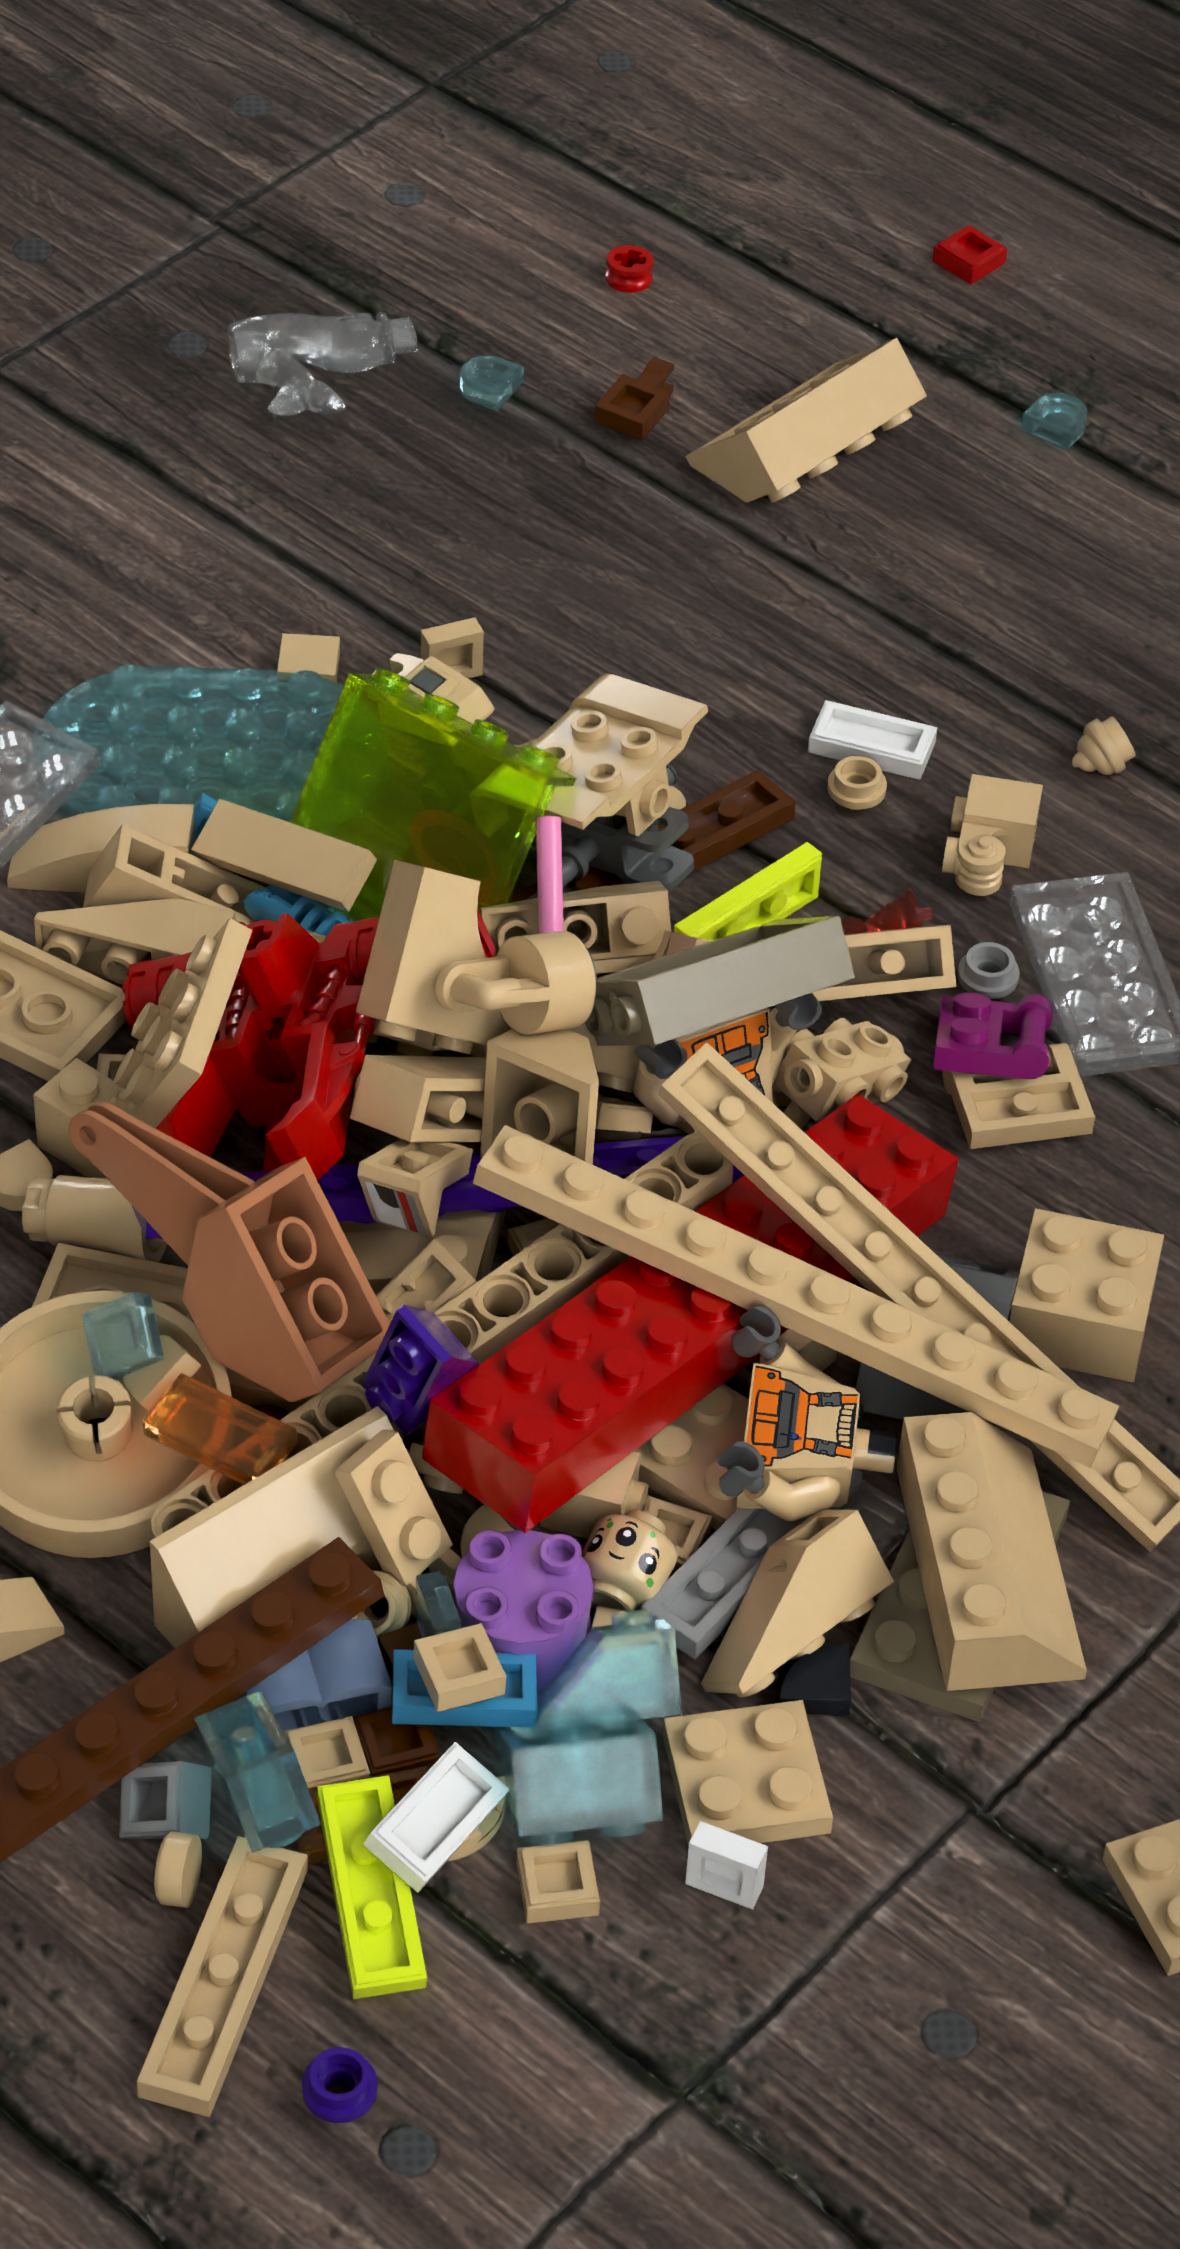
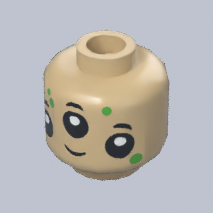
[582,1510,678,1613]

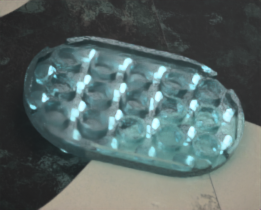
[34,664,390,837]

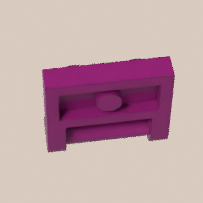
[933,992,1053,1079]

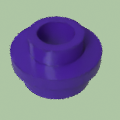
[302,2047,378,2123]

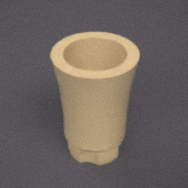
[22,1175,167,1262]

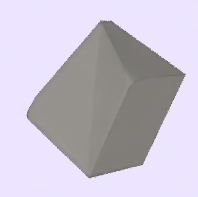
[119,1761,212,1839]

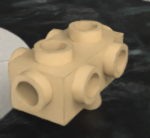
[775,1018,911,1130]

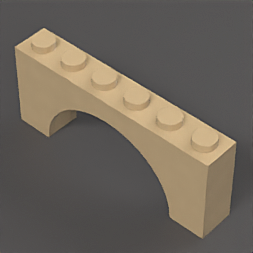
[356,860,710,1093]

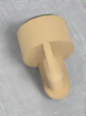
[435,931,597,1035]

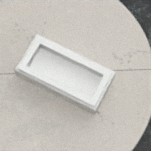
[808,700,937,780]
[363,1742,510,1893]

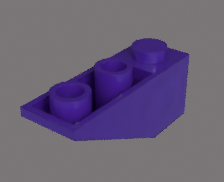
[361,1304,480,1436]

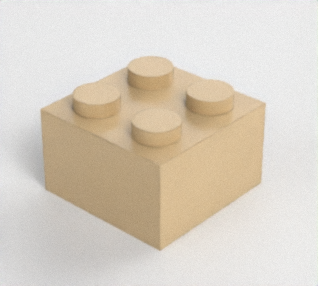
[1009,1208,1164,1383]

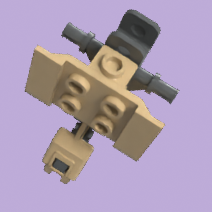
[368,653,708,892]

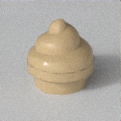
[1072,716,1136,775]

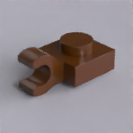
[595,357,674,440]

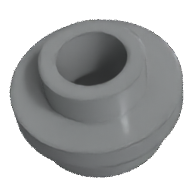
[958,942,1020,999]

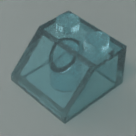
[495,1710,663,1845]

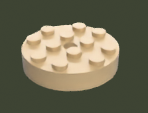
[0,1290,236,1558]

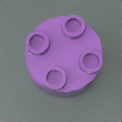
[452,1530,594,1691]

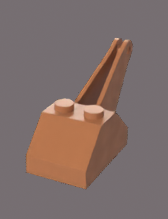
[68,1102,390,1403]

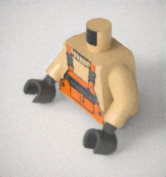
[633,993,822,1134]
[717,1306,897,1522]

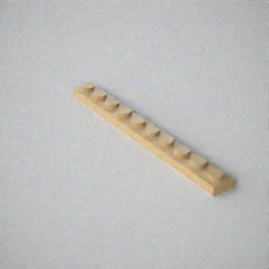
[658,1042,1180,1552]
[473,1125,1119,1468]

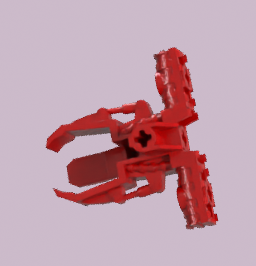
[122,909,496,1181]

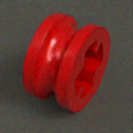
[605,245,654,293]

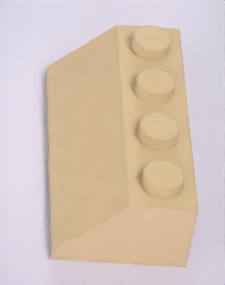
[685,338,927,503]
[150,1406,394,1649]
[896,1412,1087,1691]

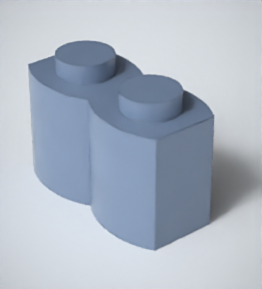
[238,1619,393,1746]

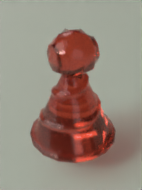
[841,887,934,935]

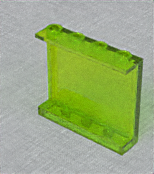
[289,668,577,922]

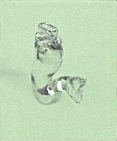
[227,312,418,416]

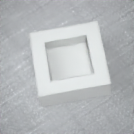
[685,1821,768,1909]

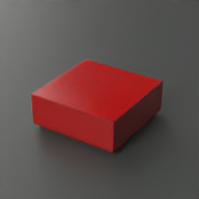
[932,225,1008,285]

